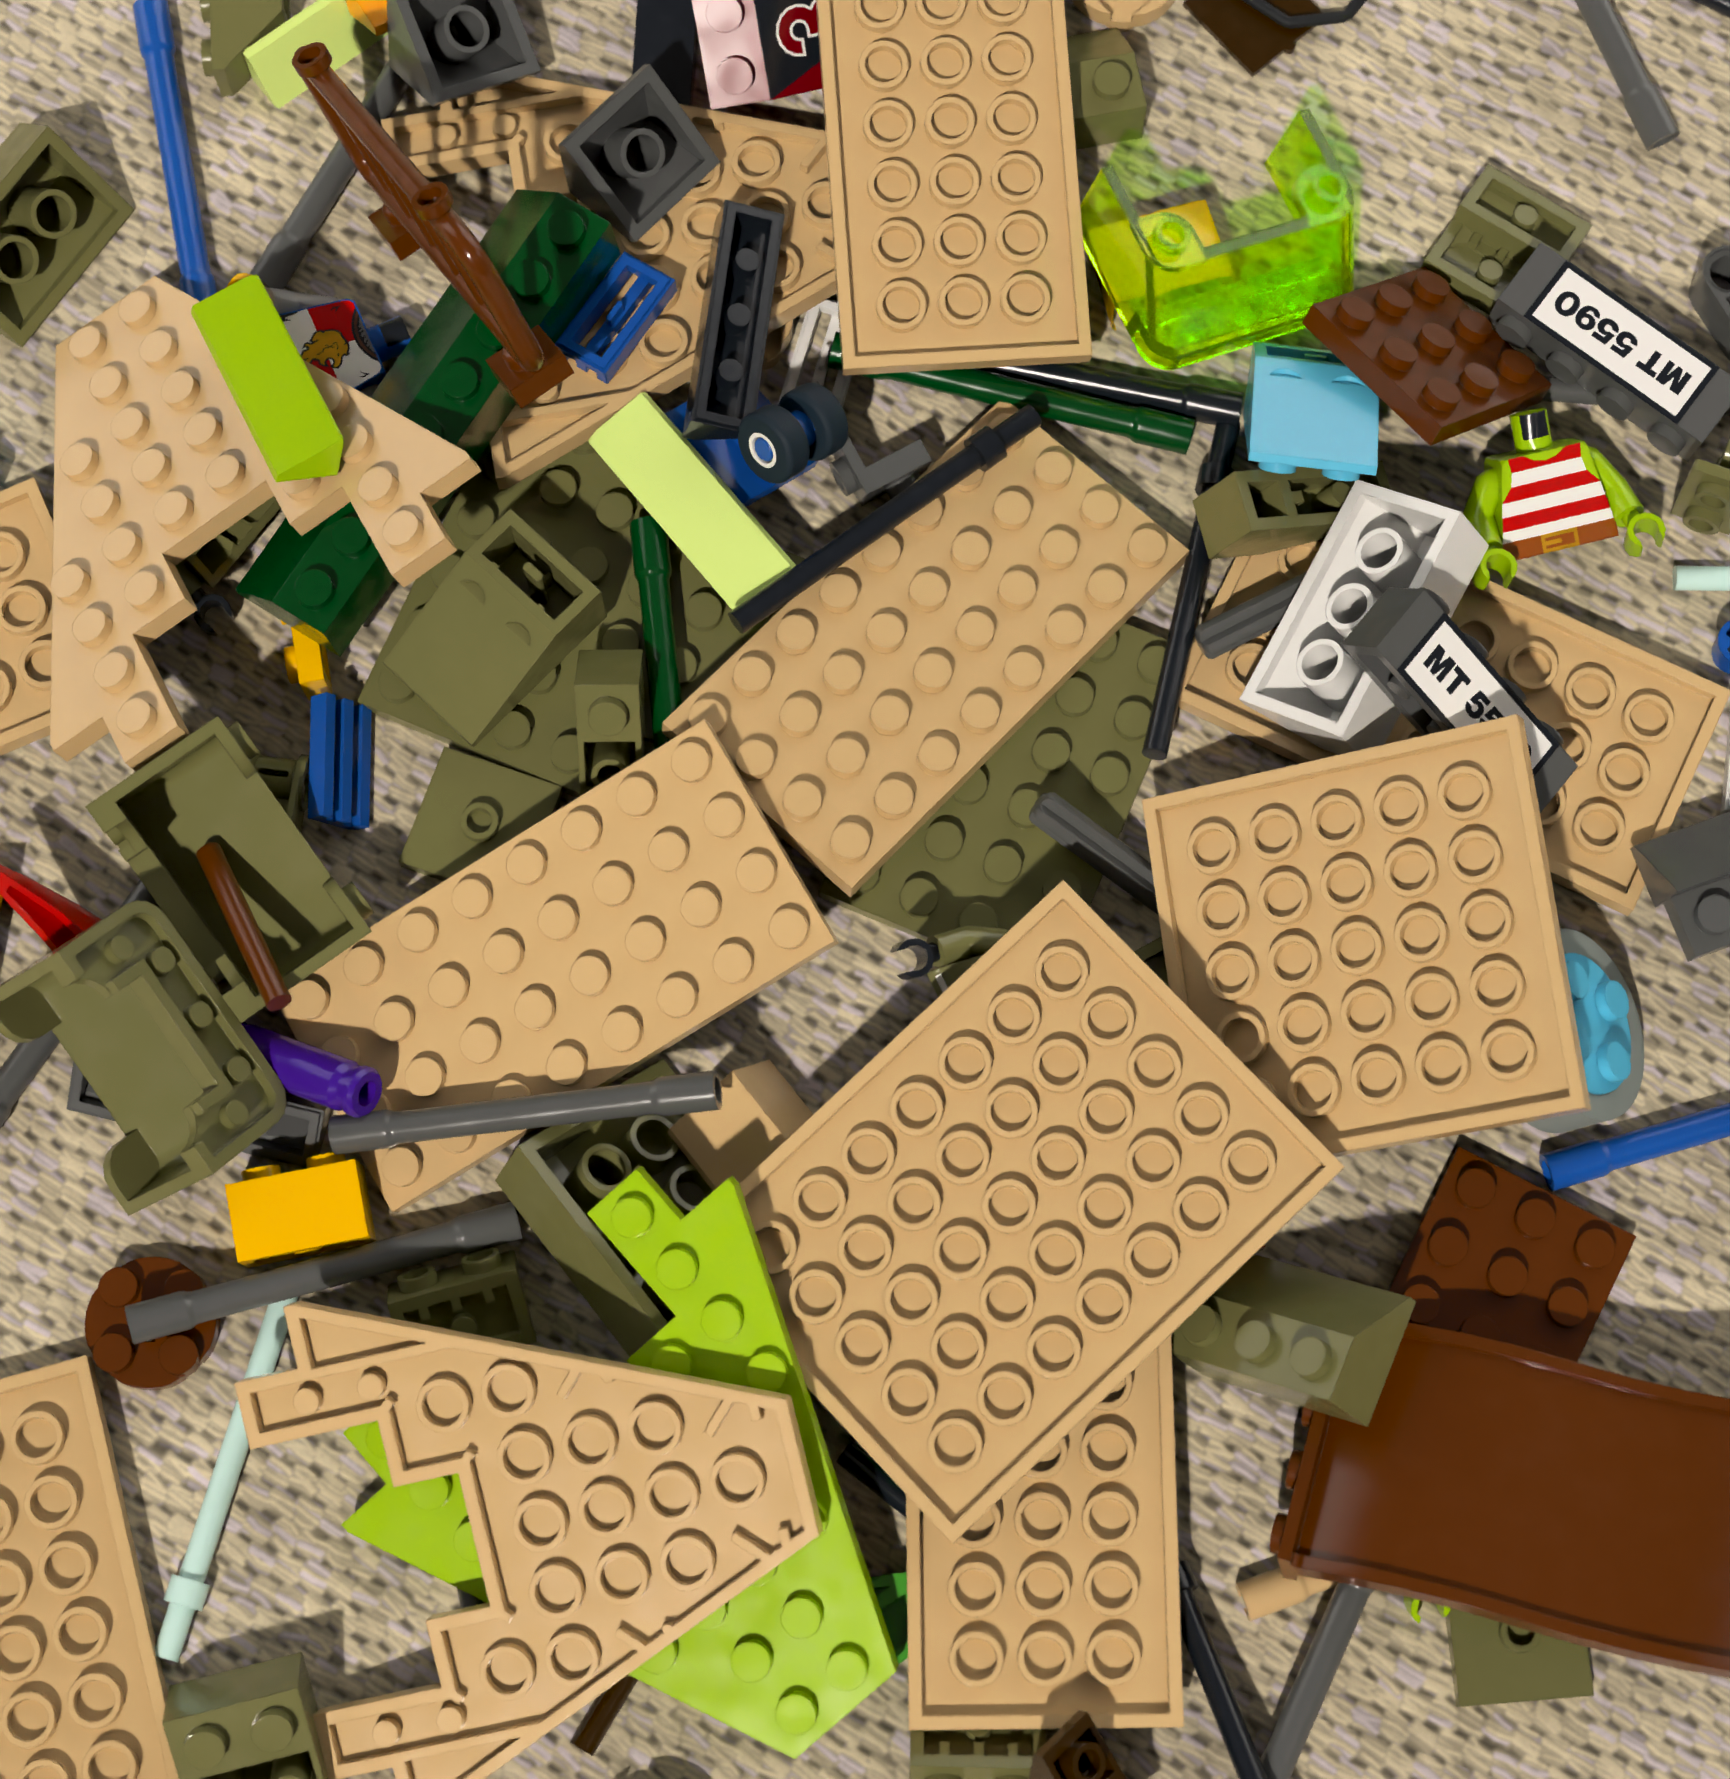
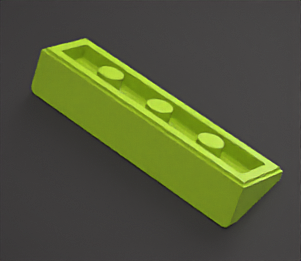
[191,274,344,482]

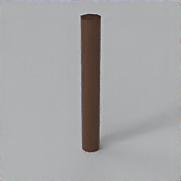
[196,843,292,1011]

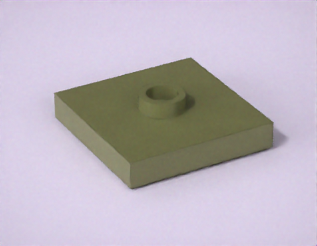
[398,746,564,881]
[1445,1608,1594,1707]

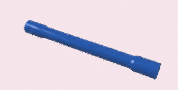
[133,0,217,301]
[1539,1103,1730,1191]

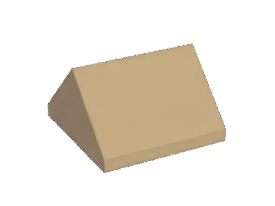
[668,1059,813,1191]

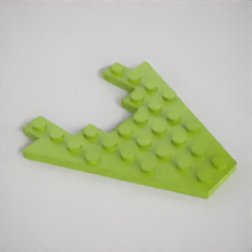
[341,1166,899,1759]

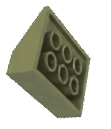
[495,1059,713,1357]

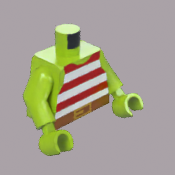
[1463,408,1666,590]

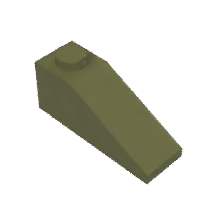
[1192,460,1391,559]

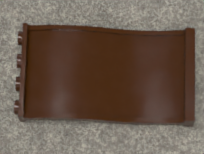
[1270,1323,1730,1678]

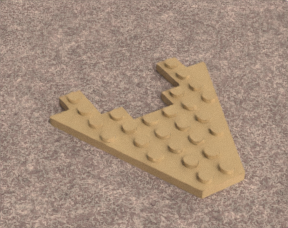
[381,76,837,490]
[50,276,481,772]
[234,1301,823,1779]

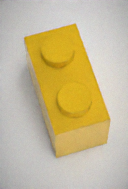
[225,1152,376,1268]

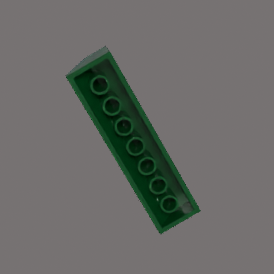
[235,189,621,657]

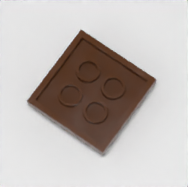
[1302,267,1552,446]
[1387,1147,1636,1362]

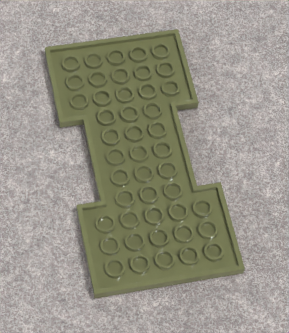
[357,441,1167,941]

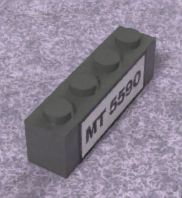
[1488,242,1730,462]
[1341,587,1578,813]

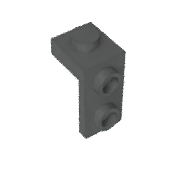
[815,381,932,506]

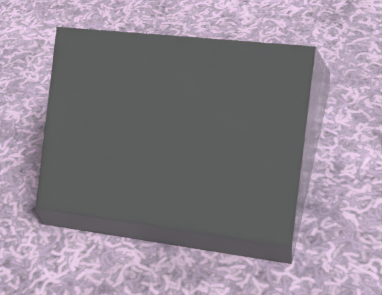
[387,0,541,106]
[558,64,720,242]

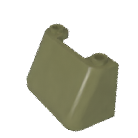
[85,716,374,1023]
[0,900,287,1216]

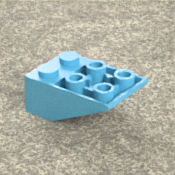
[1243,342,1379,481]

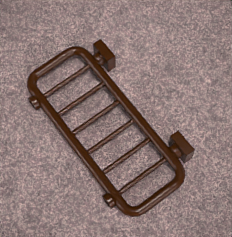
[292,42,574,409]

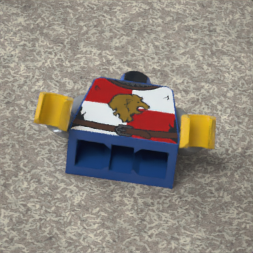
[225,273,411,397]

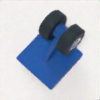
[665,383,848,507]

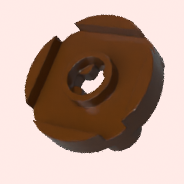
[85,1257,220,1390]

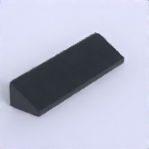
[682,200,785,440]

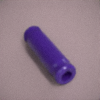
[241,1021,382,1118]

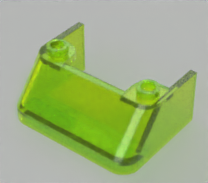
[1080,108,1354,370]

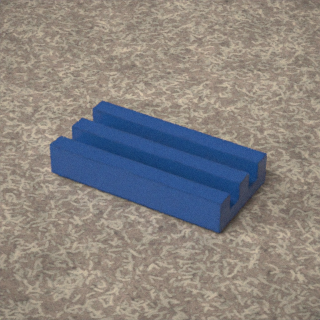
[555,251,677,384]
[308,692,372,830]

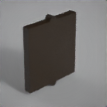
[1183,0,1323,77]

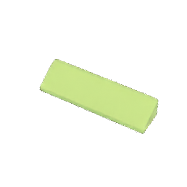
[243,0,388,109]
[588,392,796,618]

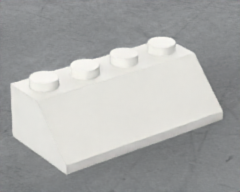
[1239,480,1489,755]

